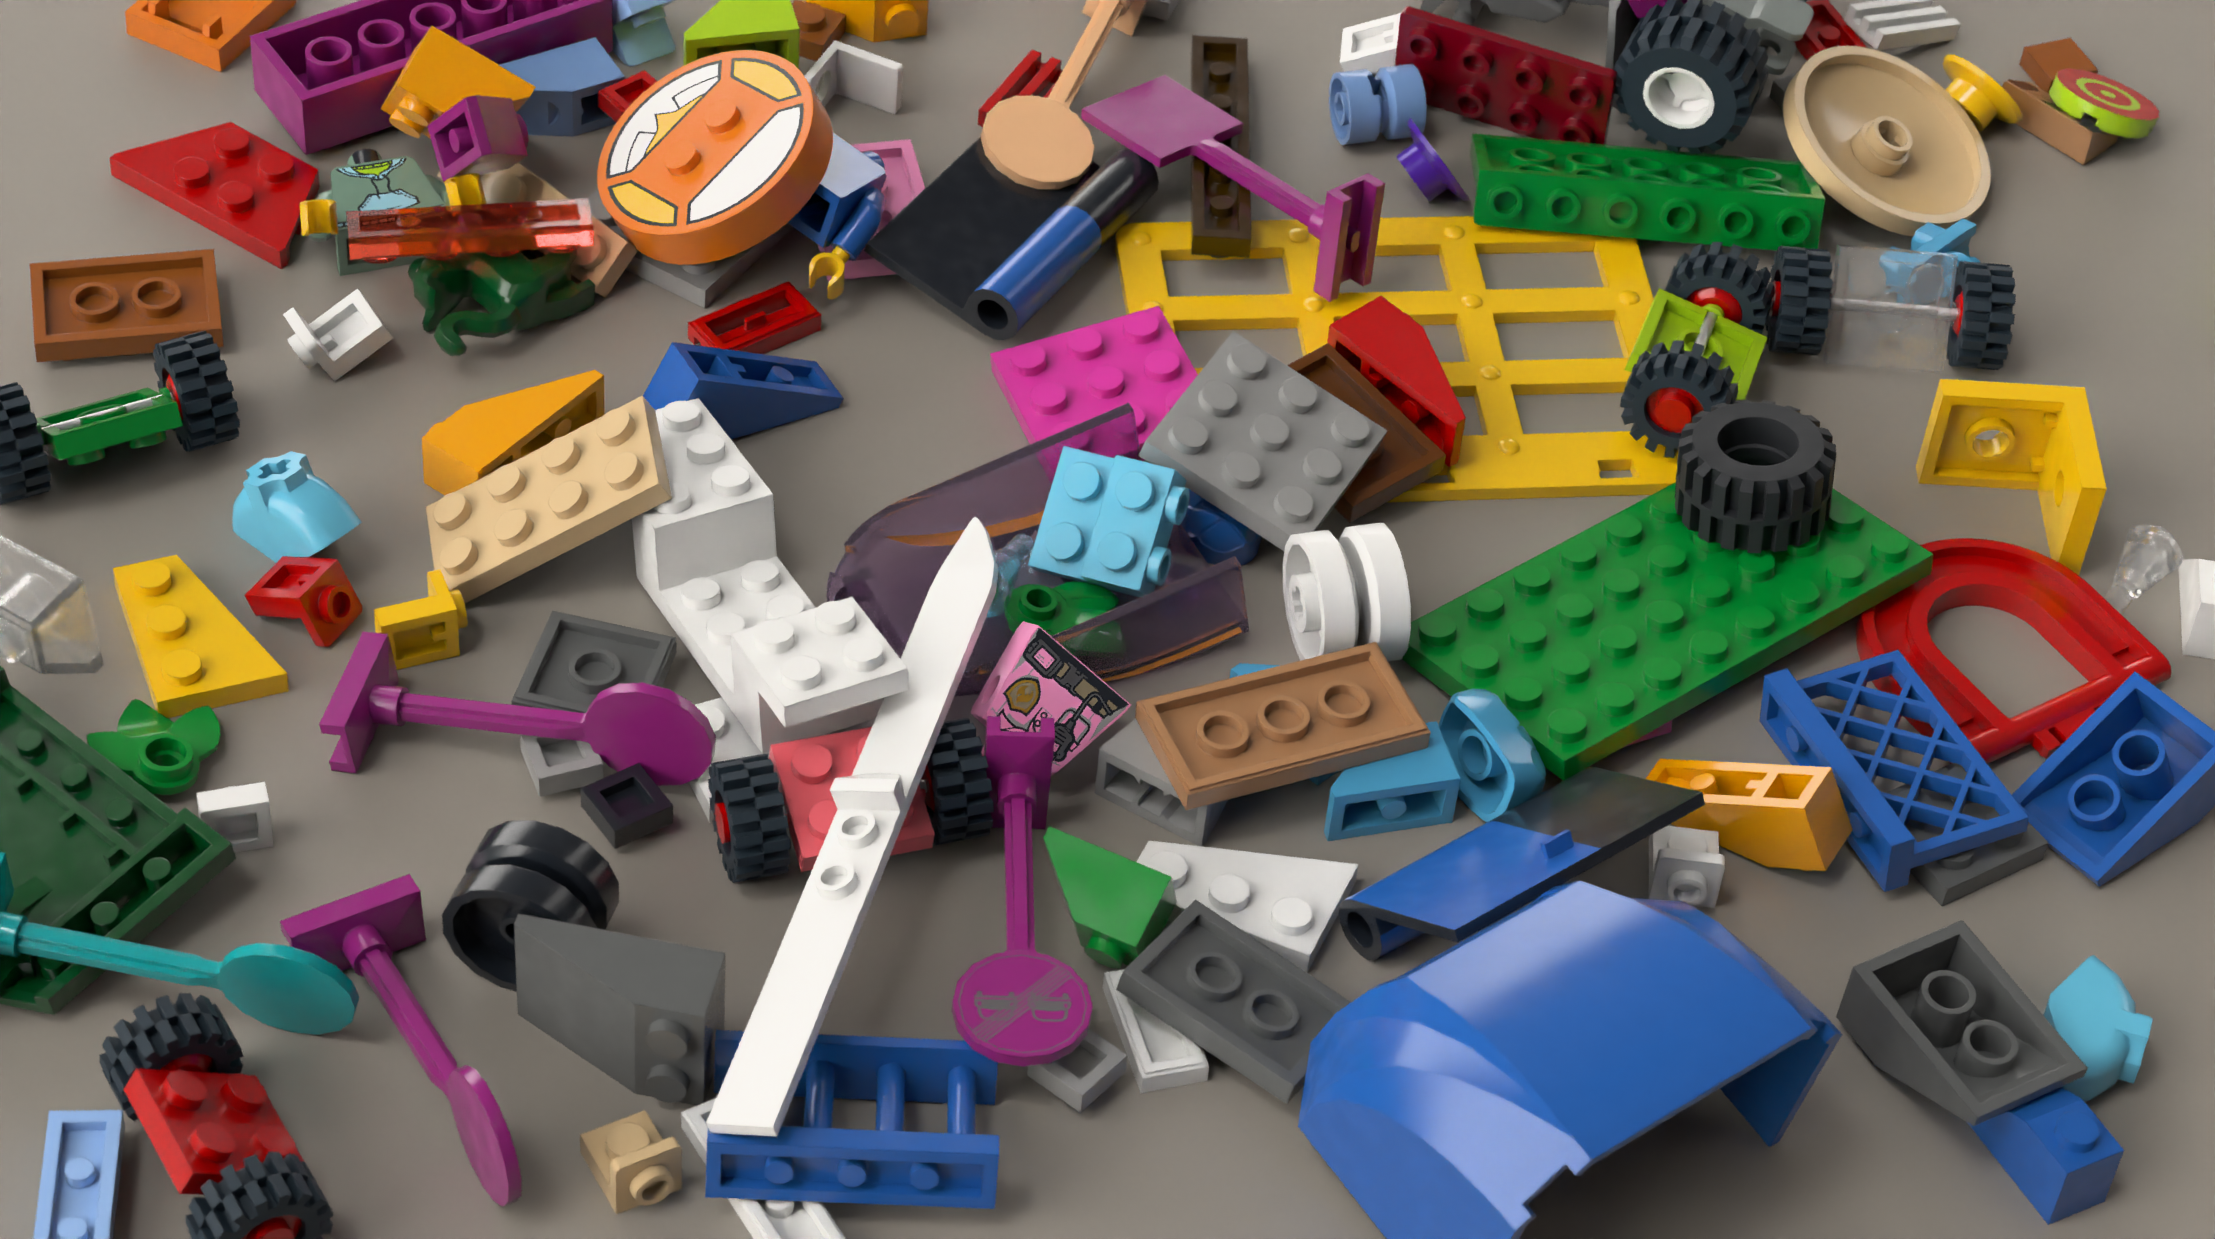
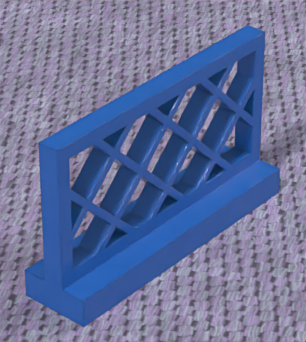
[1759,650,2029,892]

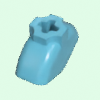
[232,451,362,563]
[2043,955,2153,1102]

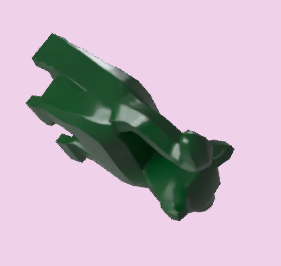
[408,210,595,356]

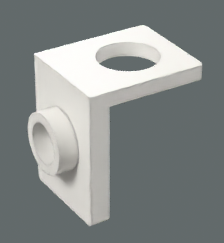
[805,40,903,114]

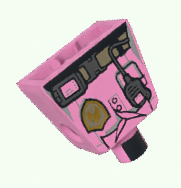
[971,621,1131,776]

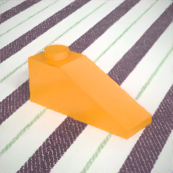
[422,370,605,496]
[1645,758,1853,871]

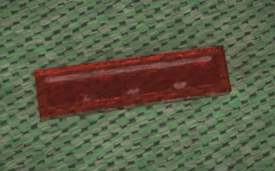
[346,198,594,264]

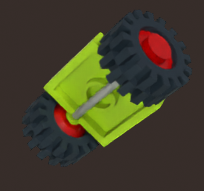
[1620,242,1775,458]

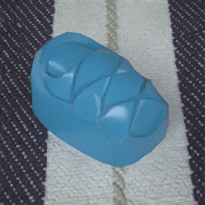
[1439,689,1546,822]

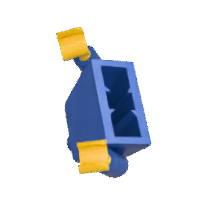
[788,133,887,299]

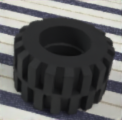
[1675,400,1836,553]

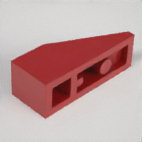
[1327,296,1466,467]

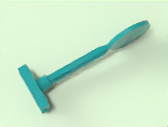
[0,852,359,1035]

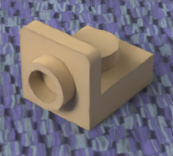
[580,1110,682,1214]

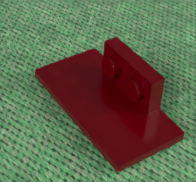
[1395,6,1617,145]

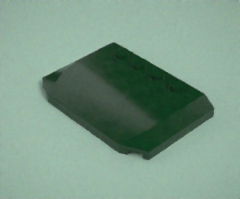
[0,666,236,1015]

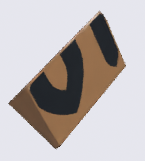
[2002,79,2118,165]

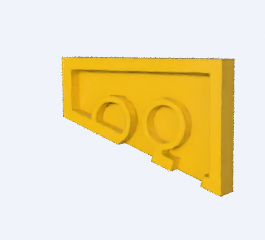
[113,554,289,718]

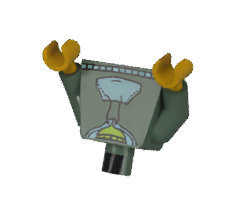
[299,149,487,276]

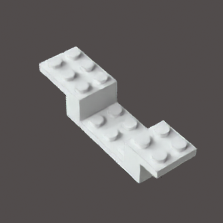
[632,398,909,754]

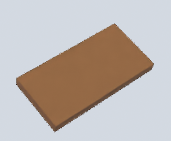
[1135,642,1431,810]

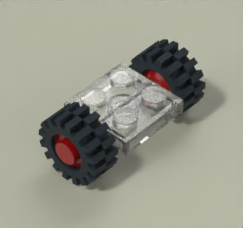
[1766,244,2016,374]

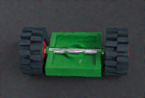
[0,331,240,505]

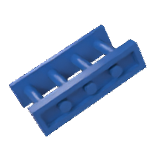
[705,1030,999,1209]

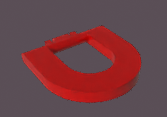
[1856,538,2172,764]

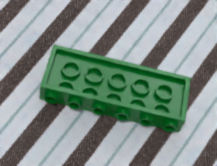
[1470,133,1825,251]

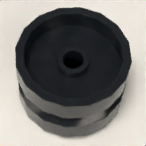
[442,820,619,992]

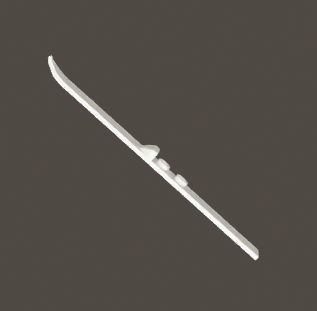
[706,517,999,1136]

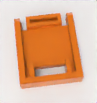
[125,0,297,72]

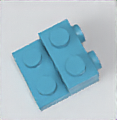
[1028,446,1189,600]

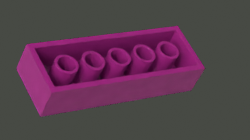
[250,0,613,155]

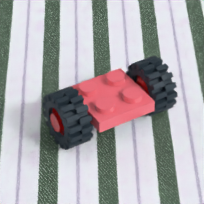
[708,718,994,883]

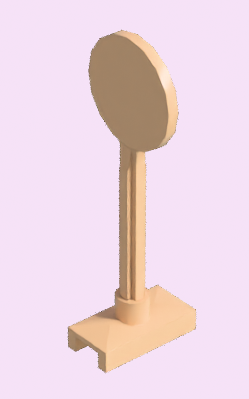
[980,0,1148,189]

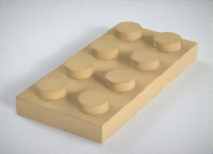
[426,395,672,604]

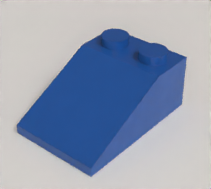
[2012,672,2215,887]

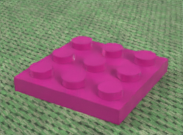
[990,306,1198,486]

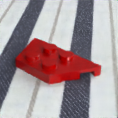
[109,122,320,269]

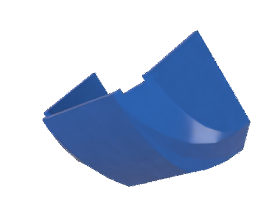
[1298,881,1842,1239]

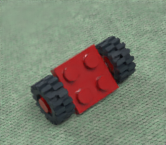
[100,993,334,1239]

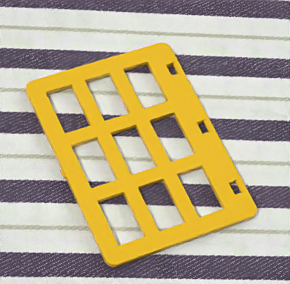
[1115,216,1678,503]

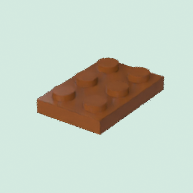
[30,249,224,362]

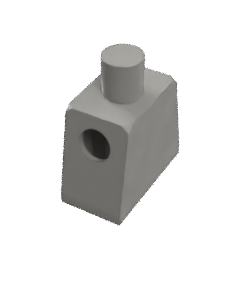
[1095,719,1228,846]

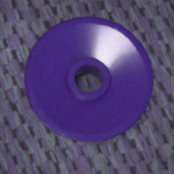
[1396,118,1470,202]

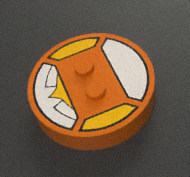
[597,50,833,265]

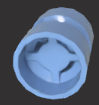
[1329,64,1427,145]

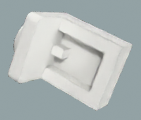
[283,288,393,381]

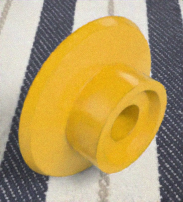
[1943,54,2023,131]

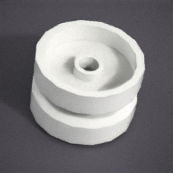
[1282,523,1411,661]

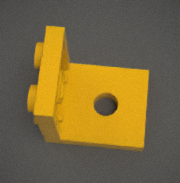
[1916,379,2107,575]

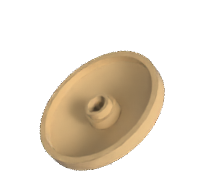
[1783,46,1991,237]

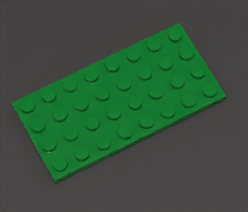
[1402,482,1934,781]

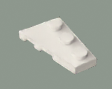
[1137,840,1359,973]

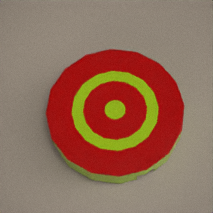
[2049,68,2159,139]

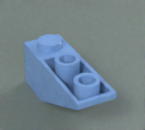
[500,37,625,136]

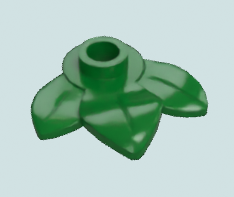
[1004,582,1123,654]
[87,699,220,795]

